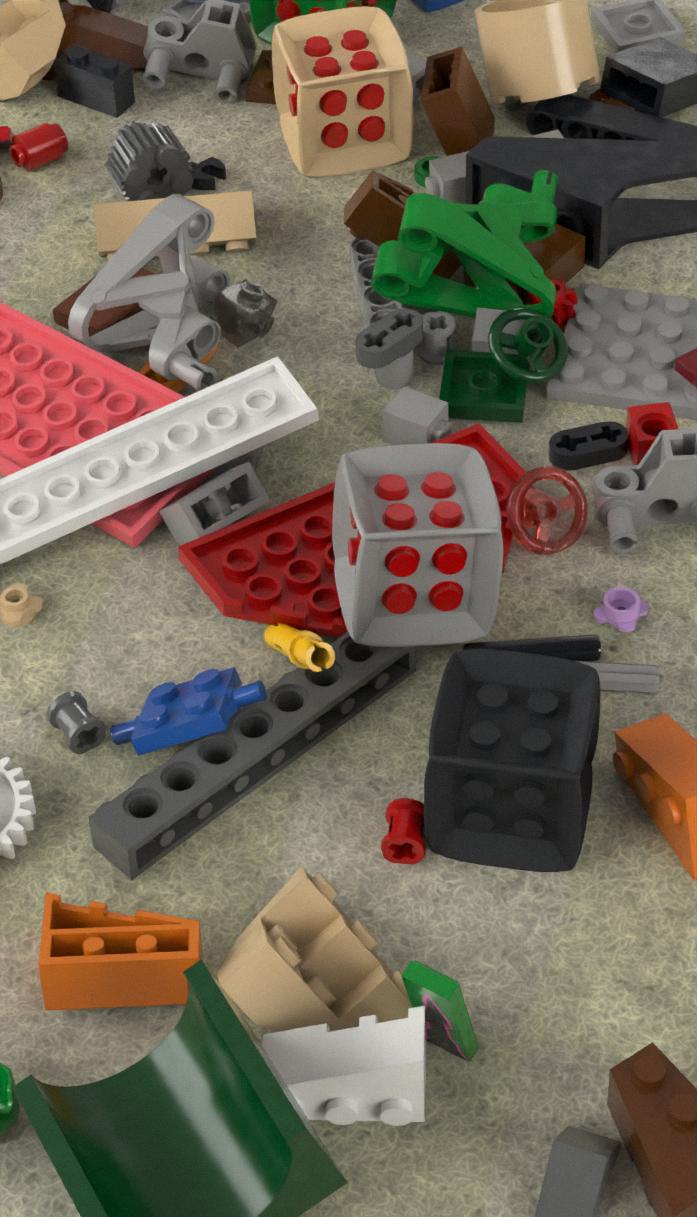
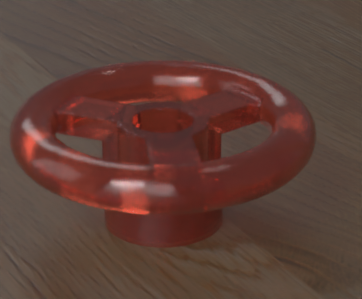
[507,466,588,555]

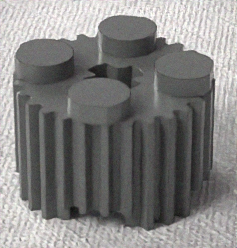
[105,121,194,201]

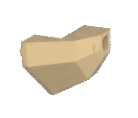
[0,0,66,101]
[217,866,413,1032]

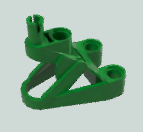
[370,170,559,318]

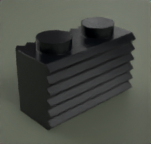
[53,45,135,118]

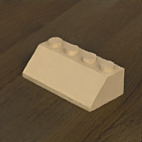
[93,190,256,261]

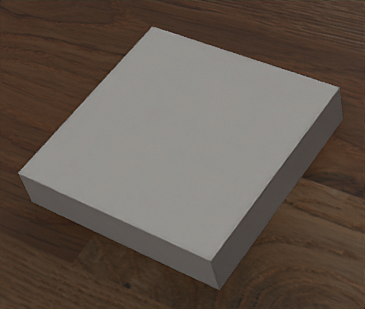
[591,0,686,53]

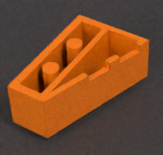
[39,892,203,1011]

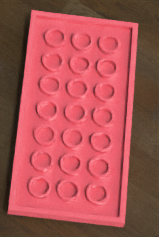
[0,302,218,548]

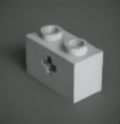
[159,461,270,546]

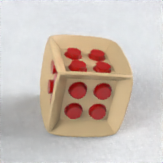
[272,6,414,177]

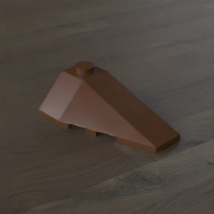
[41,2,148,80]

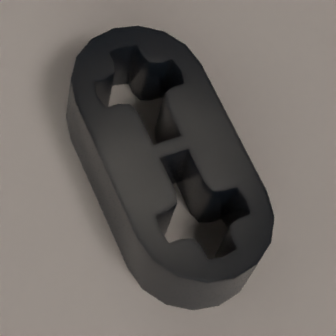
[549,421,629,471]

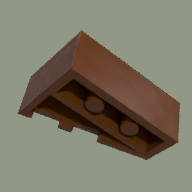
[344,170,461,280]
[607,1042,697,1217]

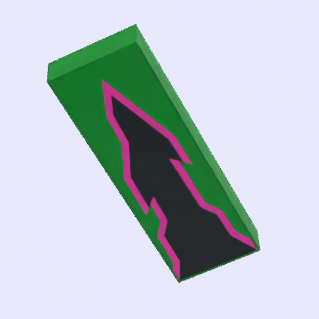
[401,960,479,1062]

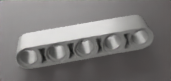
[350,237,413,389]

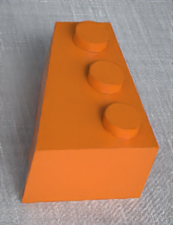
[613,713,697,881]

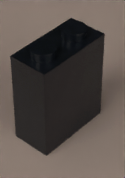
[600,37,697,117]

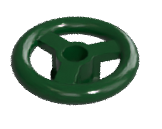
[488,307,568,384]

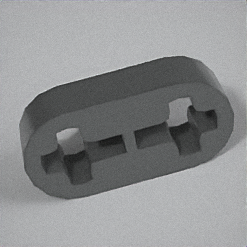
[355,308,423,369]

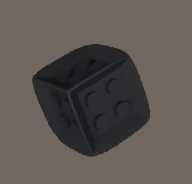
[424,649,601,872]

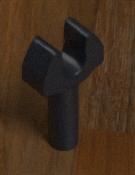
[190,157,226,190]

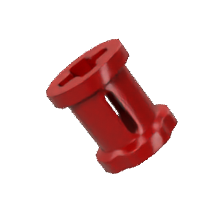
[381,798,426,864]

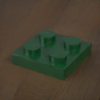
[439,350,530,423]

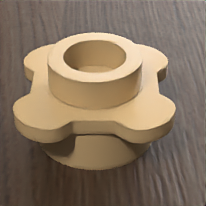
[0,583,43,627]

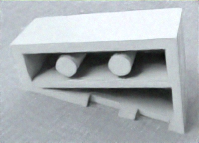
[262,1006,426,1126]

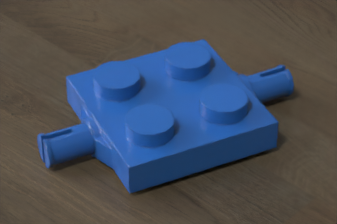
[110,667,267,756]

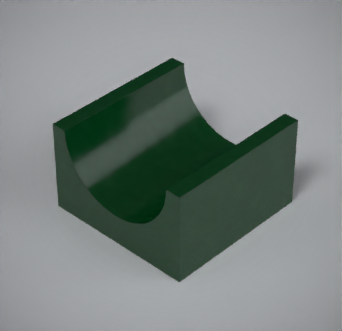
[12,960,348,1217]

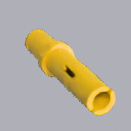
[264,623,335,672]

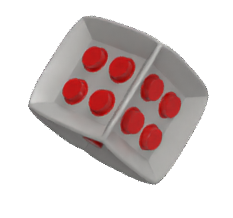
[332,443,503,647]

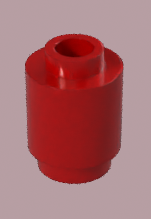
[9,123,69,172]

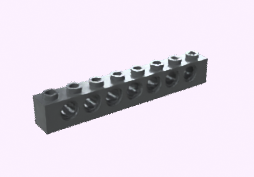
[88,631,416,880]

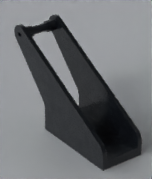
[466,136,697,269]

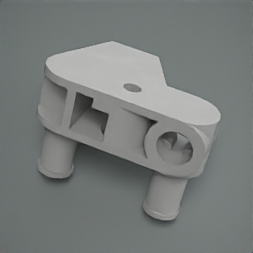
[142,0,257,104]
[592,429,697,554]

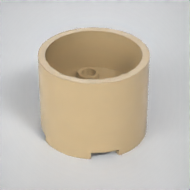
[475,0,601,103]

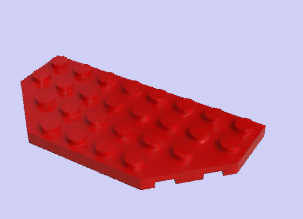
[178,423,528,638]

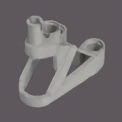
[68,194,230,391]

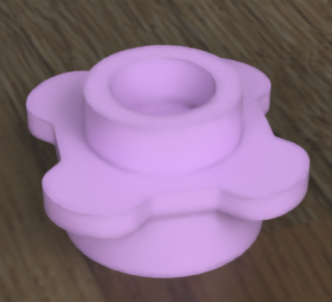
[594,587,648,632]

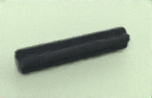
[463,634,601,661]

